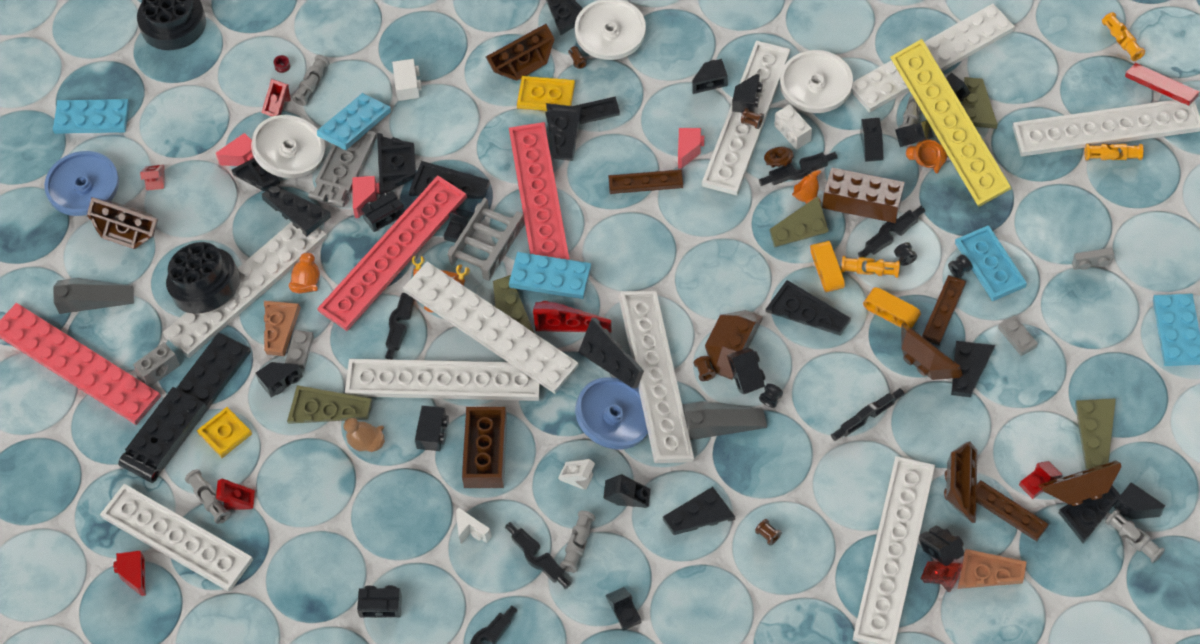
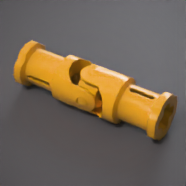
[1102,12,1145,61]
[1084,144,1143,160]
[841,256,900,278]

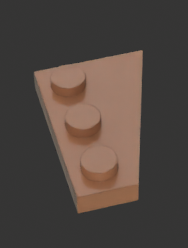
[264,301,301,356]
[958,549,1027,589]

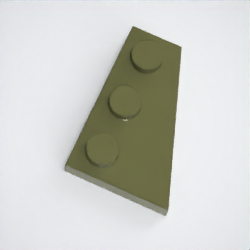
[962,77,998,129]
[769,196,829,248]

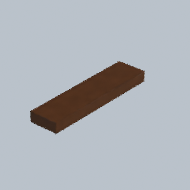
[608,169,683,194]
[922,275,966,346]
[976,480,1049,542]

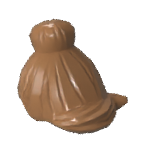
[343,418,385,452]

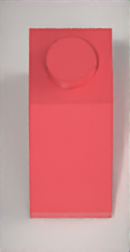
[678,128,704,169]
[215,133,254,166]
[352,176,380,218]

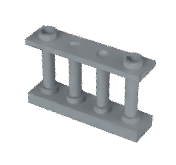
[448,198,525,281]

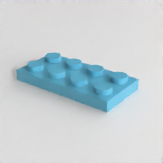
[317,93,391,150]
[53,99,130,134]
[955,225,1027,302]
[509,252,591,299]
[1153,294,1200,366]

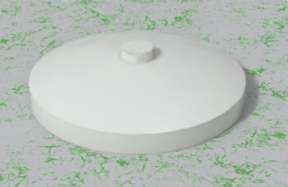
[575,0,646,60]
[780,50,853,113]
[251,115,325,178]

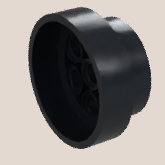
[137,0,206,50]
[166,242,241,314]

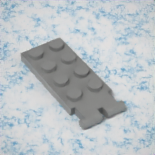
[308,131,377,207]

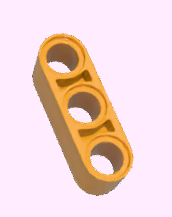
[810,241,845,292]
[863,287,921,328]

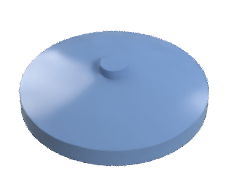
[44,151,119,216]
[575,377,648,450]

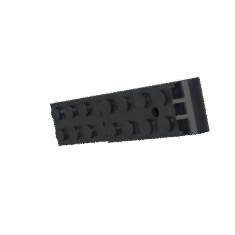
[118,332,251,483]

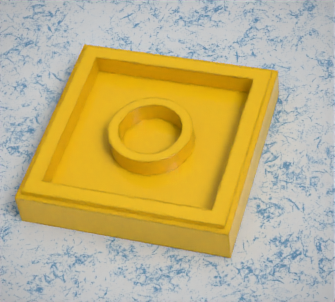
[197,407,252,458]

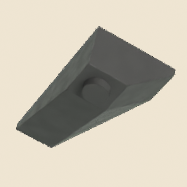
[53,278,134,314]
[682,401,767,440]

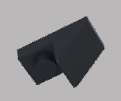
[895,120,933,147]
[443,208,474,243]
[606,587,642,631]

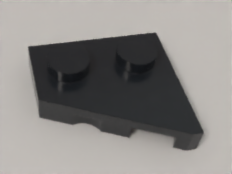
[231,158,280,191]

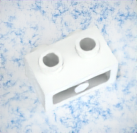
[392,59,422,101]
[774,104,812,150]

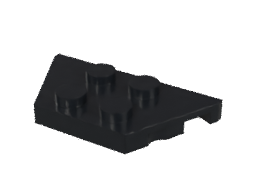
[377,133,416,195]

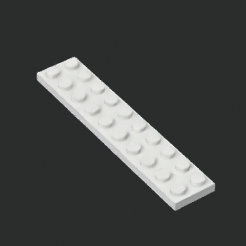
[851,4,1015,113]
[702,41,790,195]
[1012,100,1200,157]
[163,222,328,358]
[403,262,579,394]
[618,291,694,463]
[345,359,540,401]
[853,456,935,644]

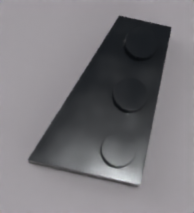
[546,103,582,161]
[951,341,995,397]
[1058,485,1120,544]
[663,486,735,535]

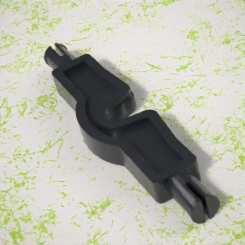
[759,151,838,186]
[858,206,925,258]
[385,293,415,360]
[831,388,905,441]
[505,522,571,589]
[470,605,518,644]

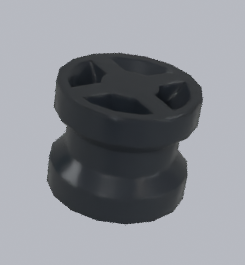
[894,242,917,266]
[948,254,972,278]
[759,383,783,408]

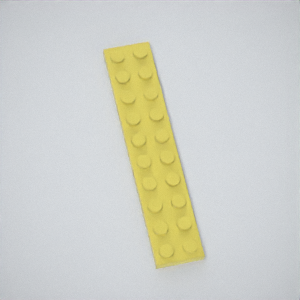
[890,39,1011,207]

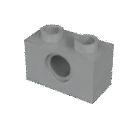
[133,342,180,387]

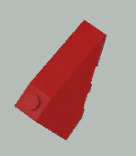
[533,301,612,333]

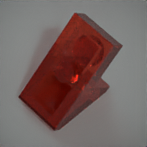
[920,561,963,592]

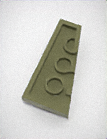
[493,275,534,333]
[287,385,373,424]
[1075,399,1116,470]

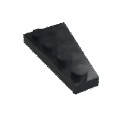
[408,161,490,199]
[262,185,331,237]
[765,280,851,336]
[578,318,644,388]

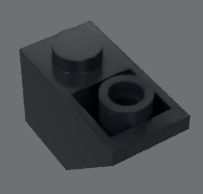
[732,74,763,113]
[255,362,303,398]
[603,474,651,508]

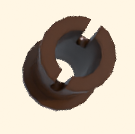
[568,46,587,69]

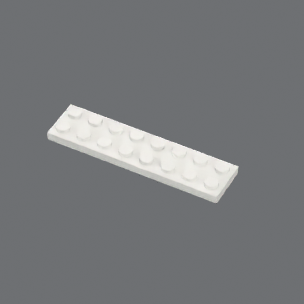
[100,484,253,592]

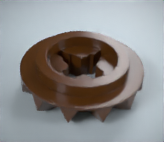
[764,147,794,168]

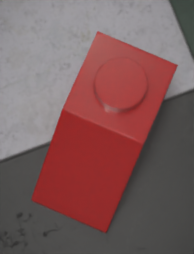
[113,550,146,596]

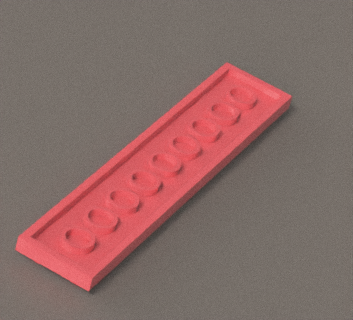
[509,122,570,260]
[317,175,467,331]
[0,303,161,425]

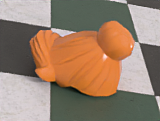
[906,140,947,174]
[792,170,821,204]
[288,252,320,294]

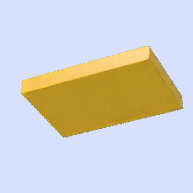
[517,76,575,111]

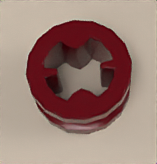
[273,55,290,73]

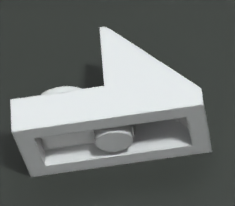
[558,459,595,490]
[456,507,492,544]

